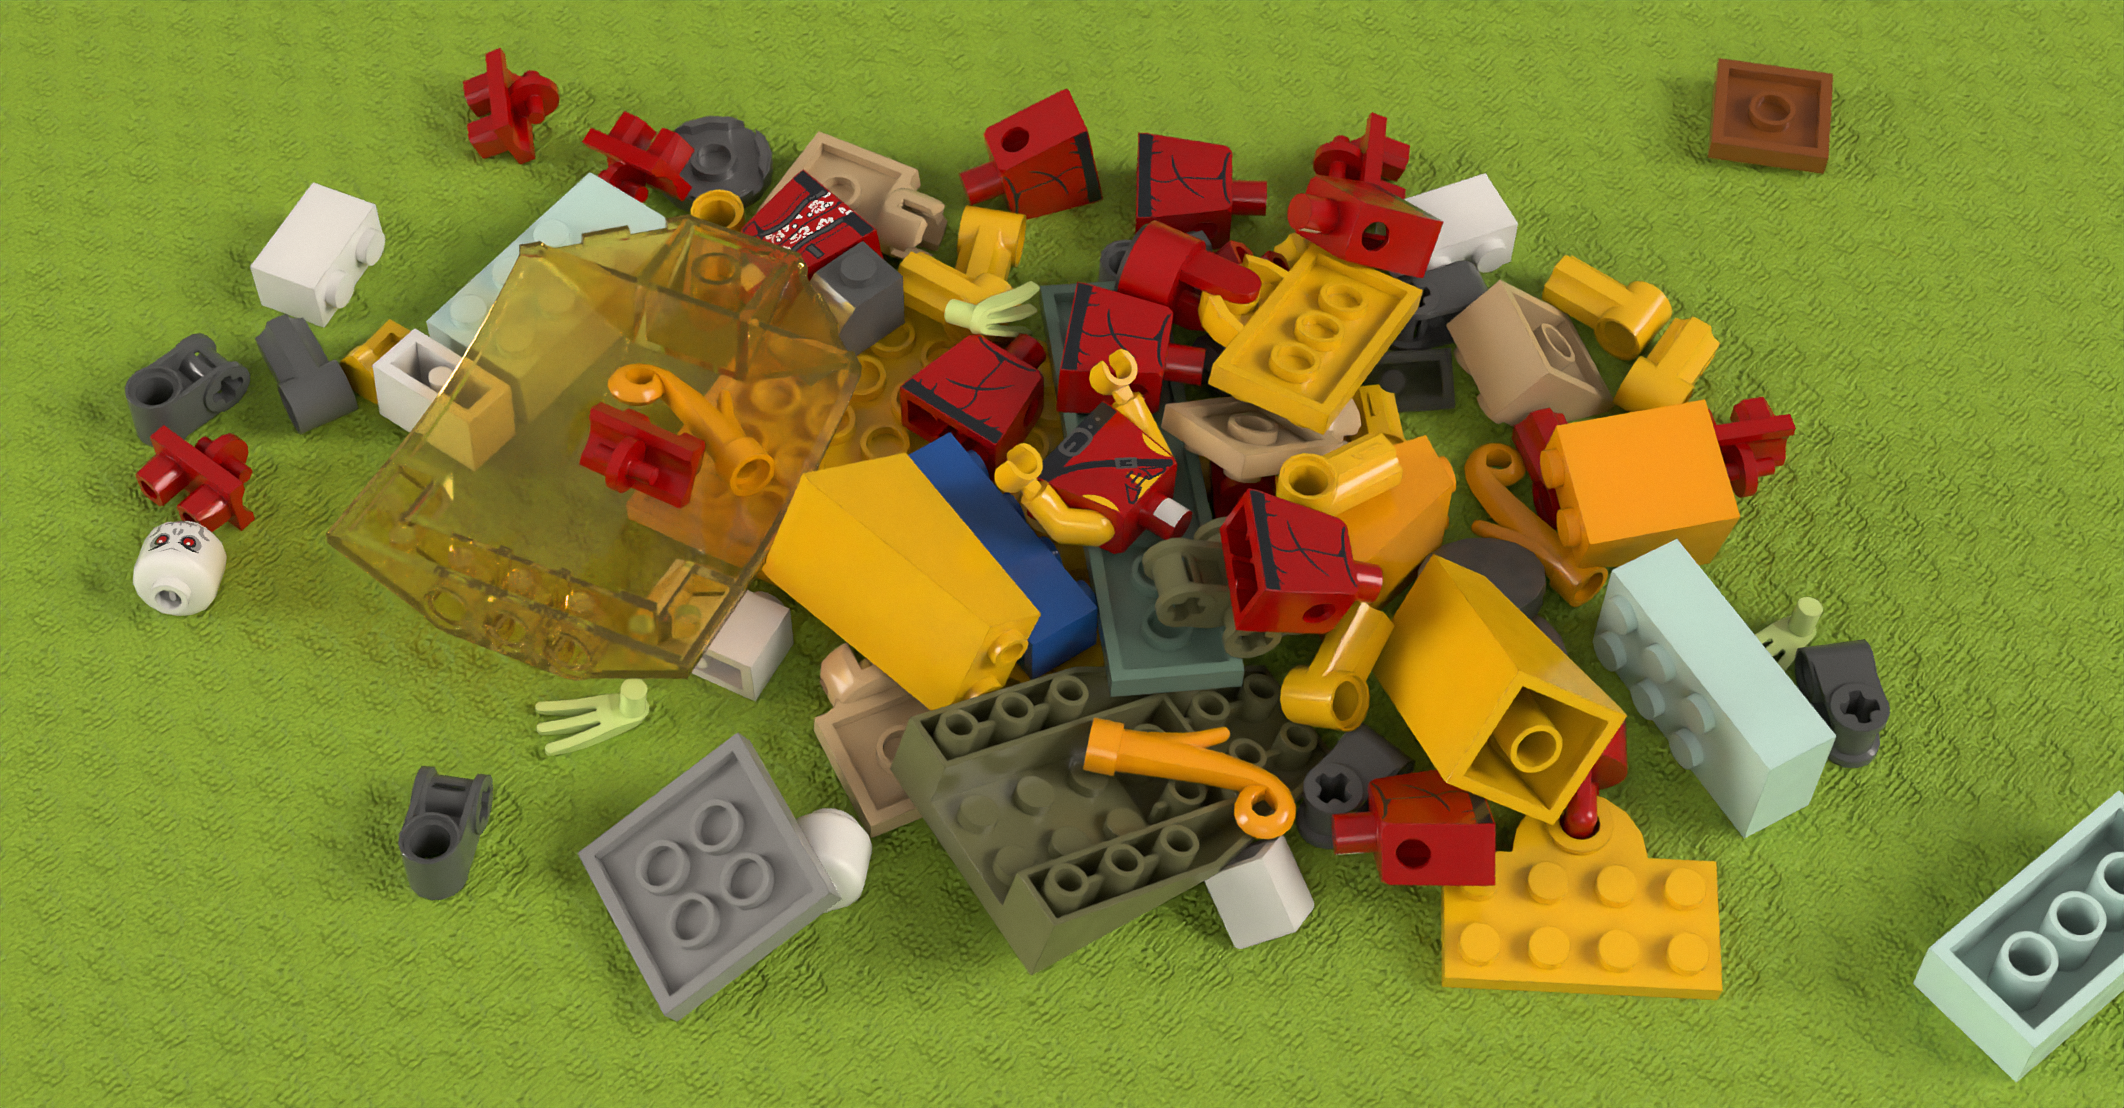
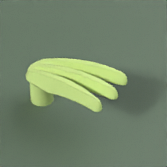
[944,281,1040,338]
[1755,597,1823,672]
[535,678,649,756]

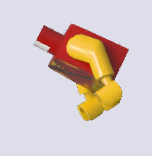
[994,349,1192,554]

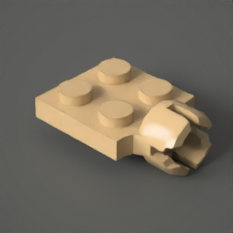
[756,131,947,261]
[1161,396,1362,483]
[814,642,931,838]

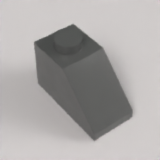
[771,241,905,387]

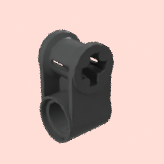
[1388,261,1489,355]
[125,333,250,447]
[1795,639,1890,768]
[1296,722,1416,849]
[398,766,493,900]

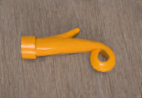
[607,363,775,497]
[1464,443,1608,607]
[1083,717,1296,839]

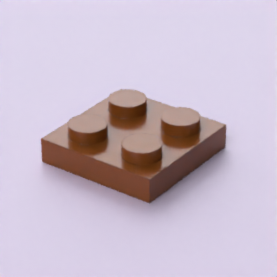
[1708,58,1833,174]

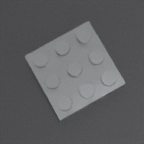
[578,732,842,1022]

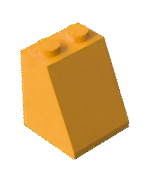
[1540,399,1740,568]
[1318,435,1456,642]

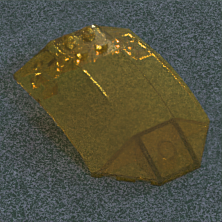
[326,214,862,681]

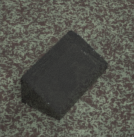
[1361,348,1456,413]

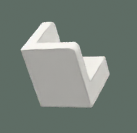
[1204,835,1314,949]

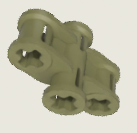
[1142,517,1305,658]

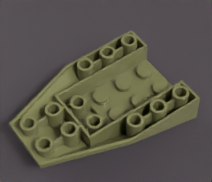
[890,665,1331,976]

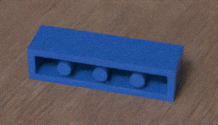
[908,432,1098,680]

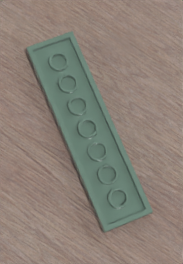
[1039,281,1244,697]

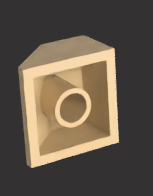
[1446,280,1615,427]

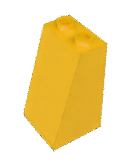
[762,452,1041,711]
[1372,554,1627,825]

